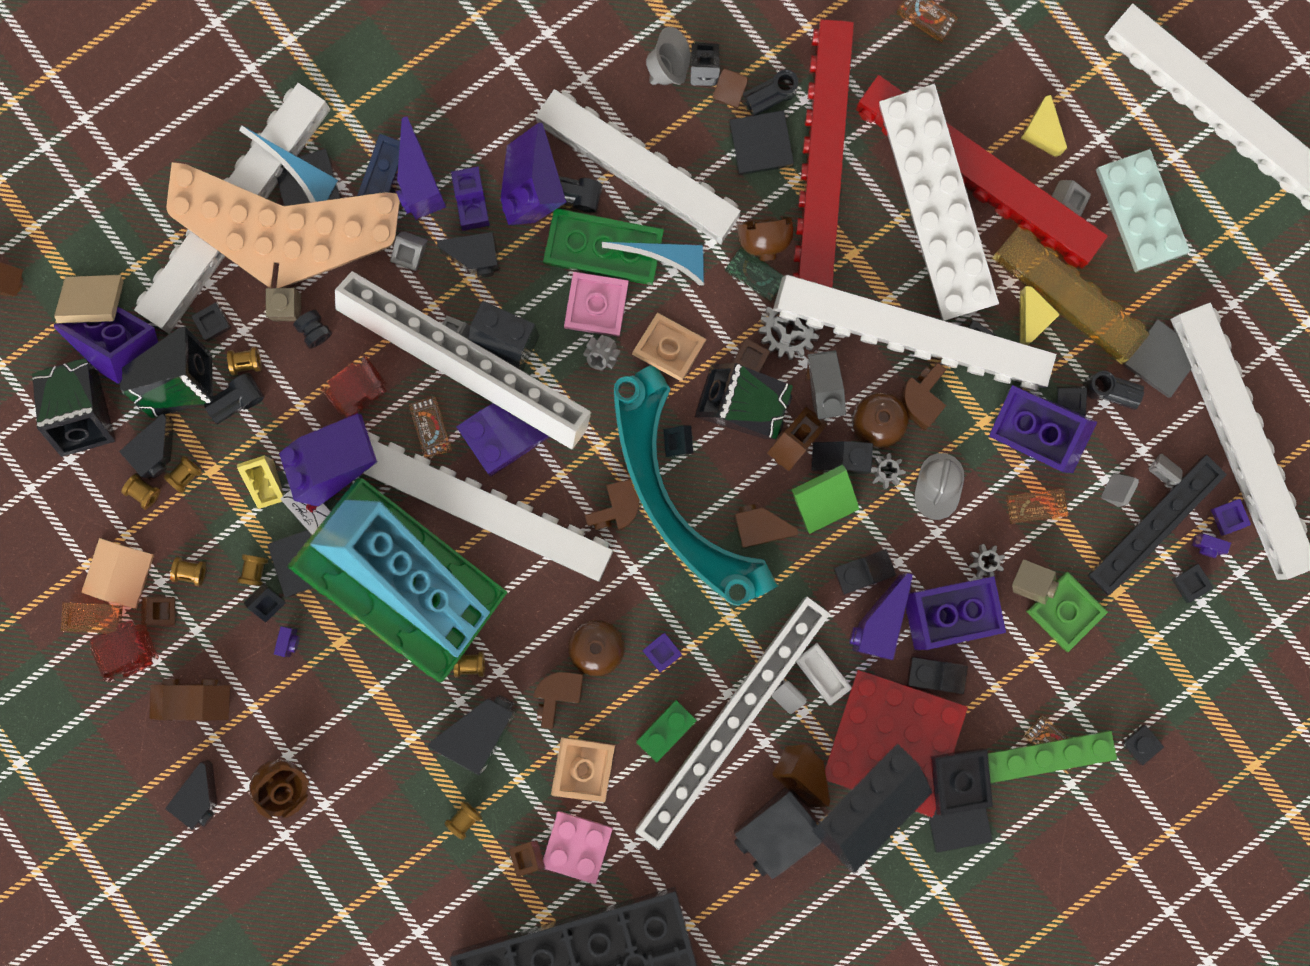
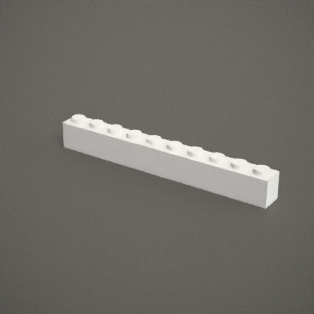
[1104,4,1310,210]
[134,83,331,334]
[335,271,591,449]
[773,275,1057,391]
[1171,303,1310,580]
[363,431,614,582]
[635,597,830,850]

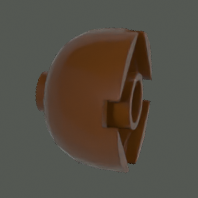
[736,216,793,261]
[851,392,909,449]
[569,620,625,676]
[249,759,310,819]

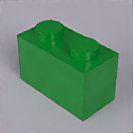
[636,699,697,763]

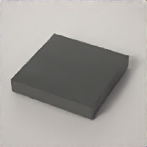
[1123,319,1192,398]

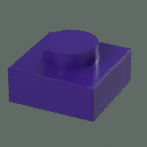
[1210,499,1251,536]
[1192,534,1231,558]
[273,626,299,657]
[642,633,682,673]

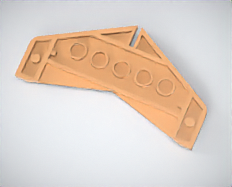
[166,162,400,288]

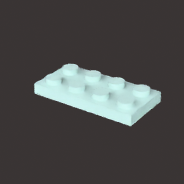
[1096,149,1190,272]

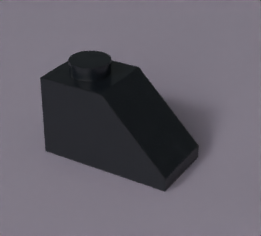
[437,232,500,278]
[119,414,174,479]
[811,441,873,475]
[165,760,217,830]

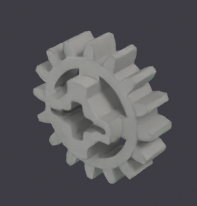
[759,303,819,360]

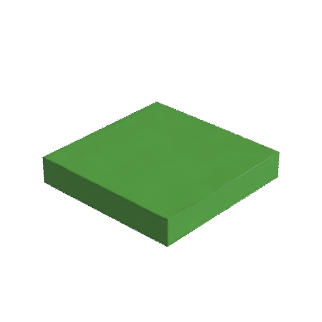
[792,465,859,534]
[1026,572,1108,652]

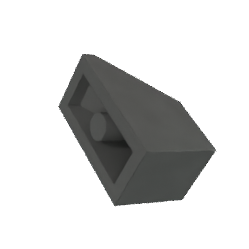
[808,350,846,419]

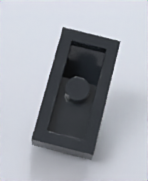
[691,43,720,86]
[833,549,896,595]
[907,657,968,694]

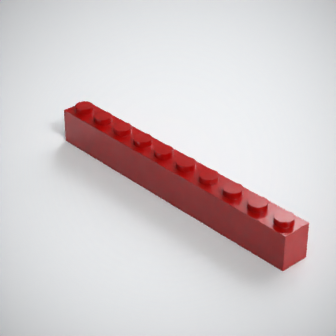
[792,19,854,288]
[856,75,1108,269]

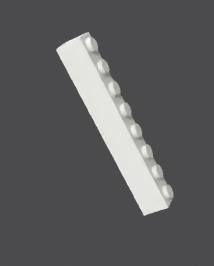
[536,89,740,244]

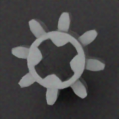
[583,335,620,371]
[871,453,906,489]
[968,544,1005,578]

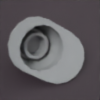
[646,26,691,85]
[914,453,964,520]

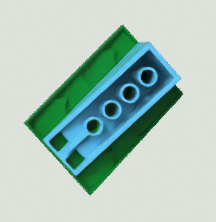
[287,478,508,682]

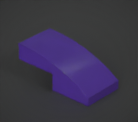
[451,167,490,231]

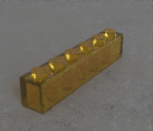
[992,227,1150,364]

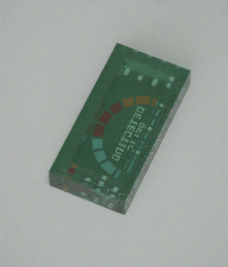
[725,247,784,302]

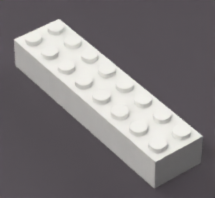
[879,84,999,321]

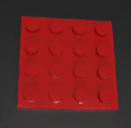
[825,670,968,818]

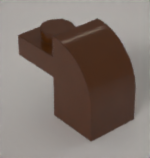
[901,363,947,431]
[585,479,640,531]
[533,672,584,729]

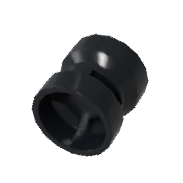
[293,310,332,349]

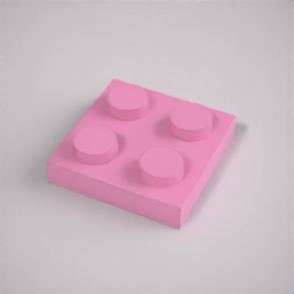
[564,272,629,337]
[543,811,613,884]

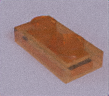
[60,602,123,634]

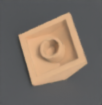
[632,313,706,381]
[82,538,154,609]
[551,737,615,802]

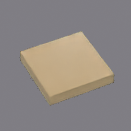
[54,275,123,323]

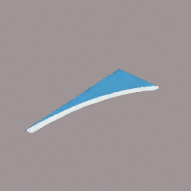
[239,126,338,203]
[602,242,704,285]

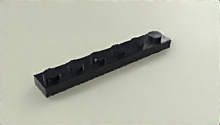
[1087,455,1227,595]

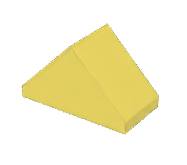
[1021,95,1067,157]
[1020,286,1060,345]
[237,456,284,509]

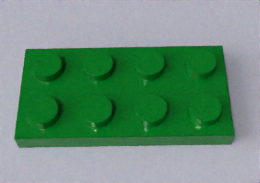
[543,209,664,286]

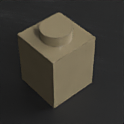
[266,288,301,321]
[1012,559,1059,605]

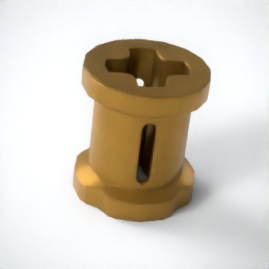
[227,346,262,376]
[164,456,202,493]
[121,473,161,510]
[237,554,268,586]
[170,557,206,586]
[454,652,485,677]
[444,801,483,840]

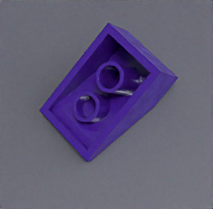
[396,116,446,220]
[501,123,566,225]
[54,307,158,384]
[989,385,1097,473]
[457,403,550,477]
[279,413,377,507]
[849,573,913,660]
[906,576,1006,650]

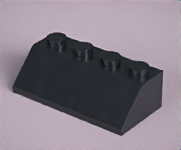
[812,743,933,874]

